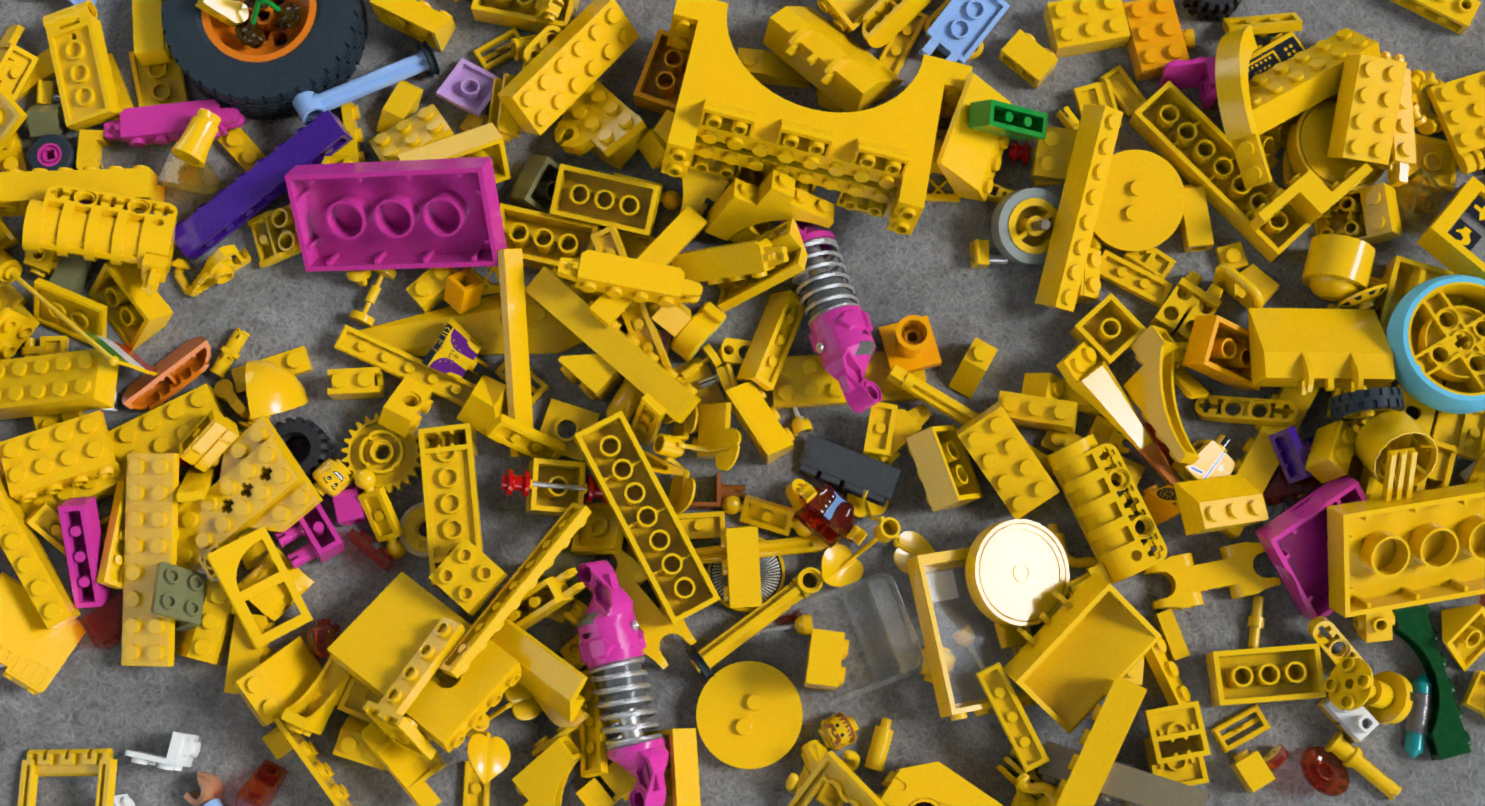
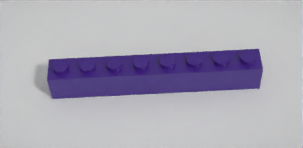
[175,110,353,260]

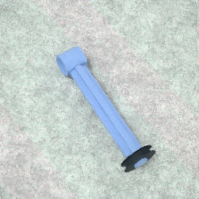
[292,40,440,126]

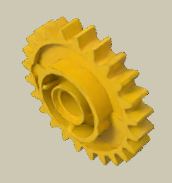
[341,413,421,495]

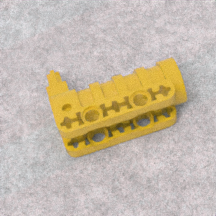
[22,185,178,296]
[1046,434,1168,595]

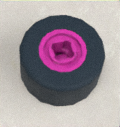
[28,134,78,171]

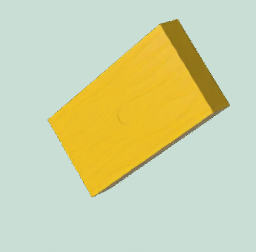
[1327,481,1485,618]

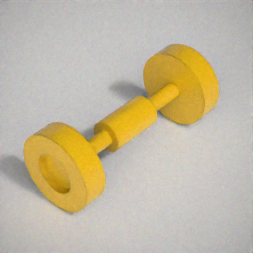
[348,269,397,327]
[676,344,722,381]

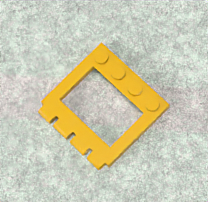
[17,748,118,806]
[788,751,886,806]

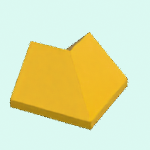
[456,375,508,445]
[1441,604,1485,672]

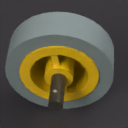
[991,188,1060,265]

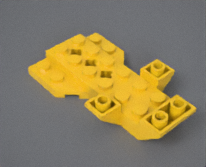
[177,417,323,580]

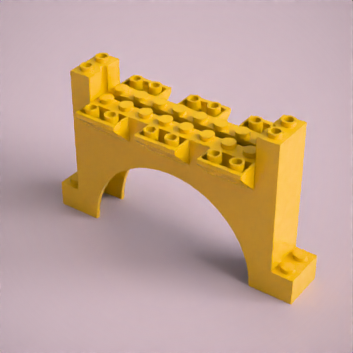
[661,0,973,236]

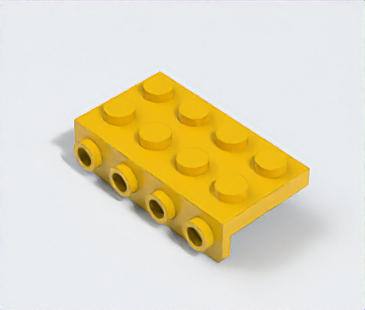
[0,410,121,503]

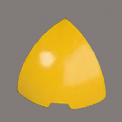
[245,360,309,419]

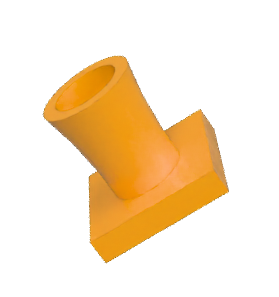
[878,315,942,373]

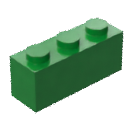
[968,99,1048,142]

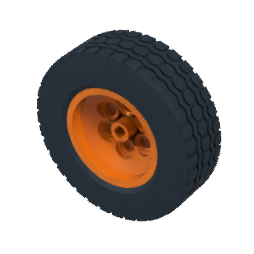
[161,0,367,120]

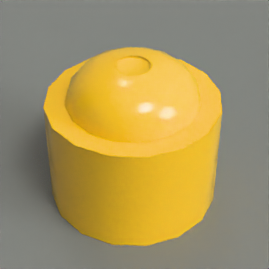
[1301,234,1375,303]
[1355,410,1438,490]

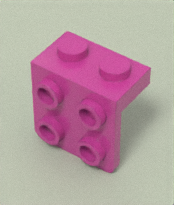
[1158,56,1217,109]

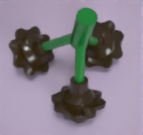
[235,0,301,47]

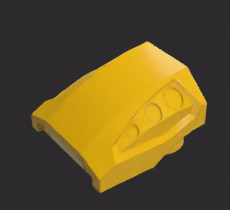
[247,204,301,268]
[237,546,315,622]

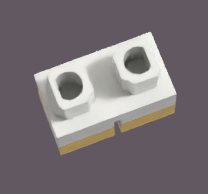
[1317,695,1379,743]

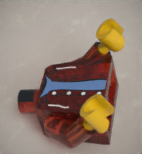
[794,482,867,548]

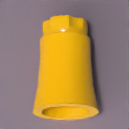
[171,108,221,168]

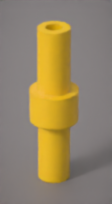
[1247,595,1265,649]

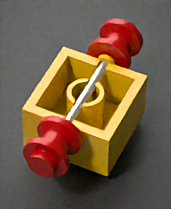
[500,458,607,517]

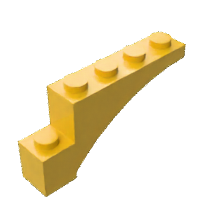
[1123,325,1200,465]

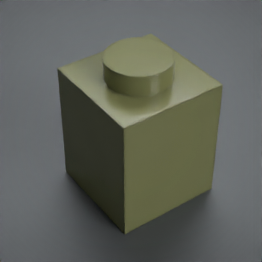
[24,103,67,137]

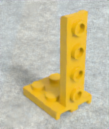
[362,617,465,760]

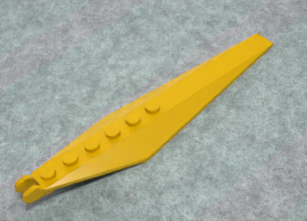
[353,281,652,358]

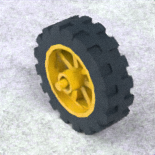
[1328,386,1405,422]

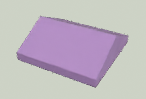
[436,58,502,118]

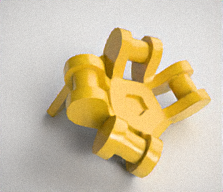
[1411,69,1444,135]

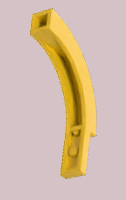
[1215,25,1273,189]

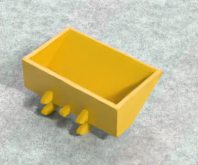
[763,6,903,112]
[1248,308,1395,395]
[1003,573,1162,735]

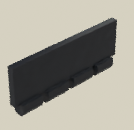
[798,433,903,507]

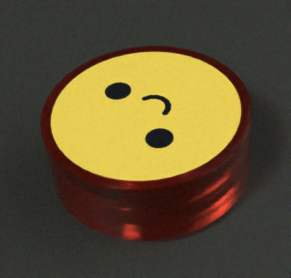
[1263,744,1289,770]

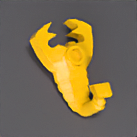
[172,245,252,297]

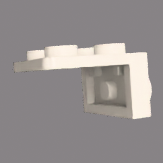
[125,731,201,771]

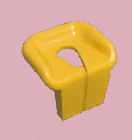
[1212,264,1280,310]

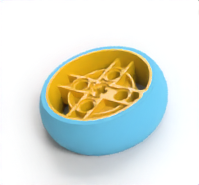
[1386,274,1485,414]

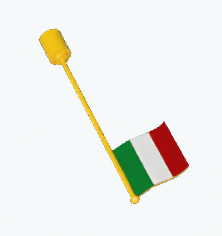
[0,248,158,376]

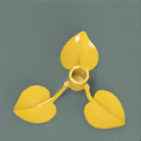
[653,406,741,515]
[821,490,936,588]
[431,669,543,785]

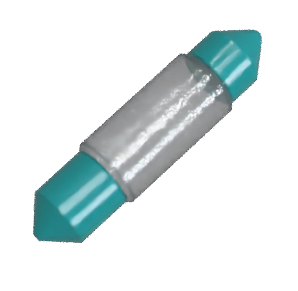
[1404,673,1432,758]

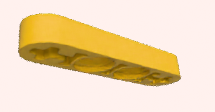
[1195,395,1299,427]

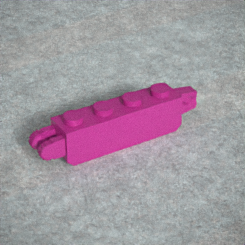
[104,99,246,148]

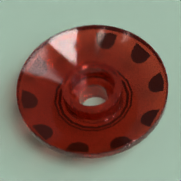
[1301,746,1349,796]

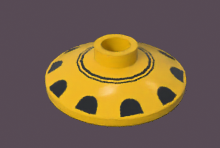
[1337,284,1388,309]

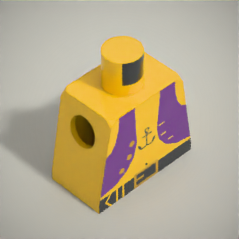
[422,318,489,379]

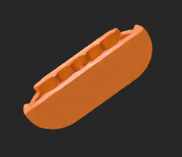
[122,336,211,410]

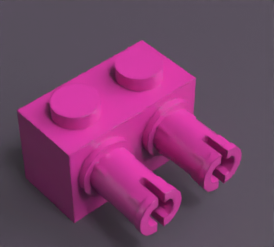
[274,503,345,569]

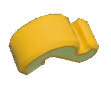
[670,301,727,362]

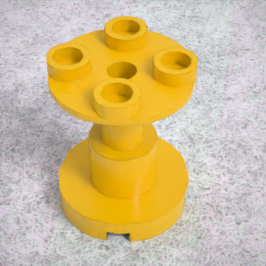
[1324,656,1413,725]

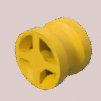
[562,599,588,628]

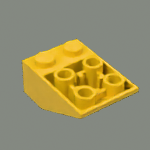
[1314,182,1403,244]

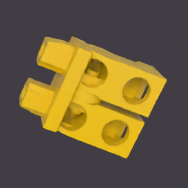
[1150,271,1223,342]

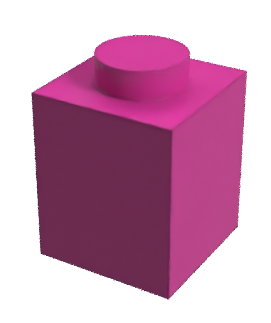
[332,485,368,527]

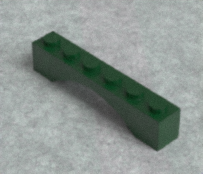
[1392,604,1471,761]

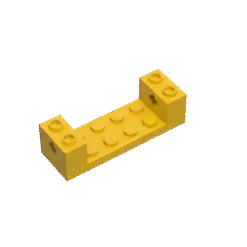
[418,423,483,589]

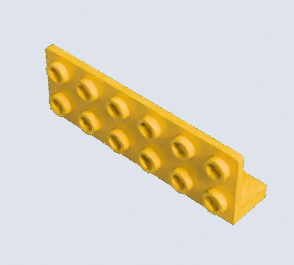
[262,717,358,806]

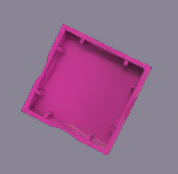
[1255,475,1368,621]

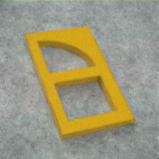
[205,526,313,650]

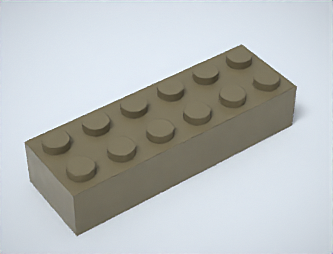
[1038,741,1209,806]

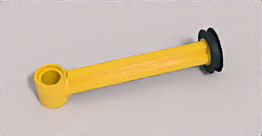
[685,567,823,681]

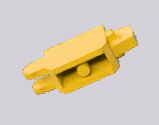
[862,403,932,465]

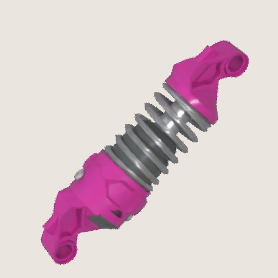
[780,220,882,413]
[577,560,669,806]

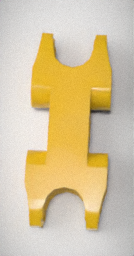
[1143,542,1281,610]
[612,550,697,670]

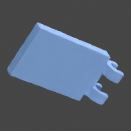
[919,0,1010,64]

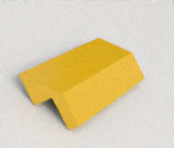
[716,218,808,312]
[491,618,588,722]

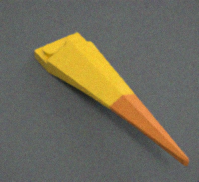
[1056,340,1181,487]

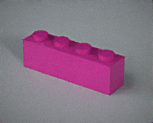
[58,496,112,608]

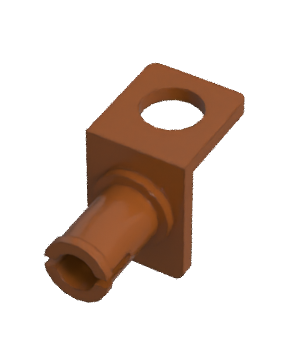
[688,472,746,510]

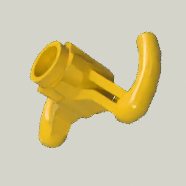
[785,740,860,795]

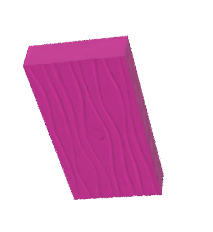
[284,157,507,272]

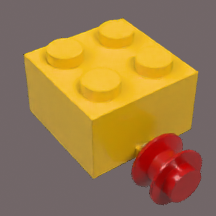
[1008,126,1078,184]

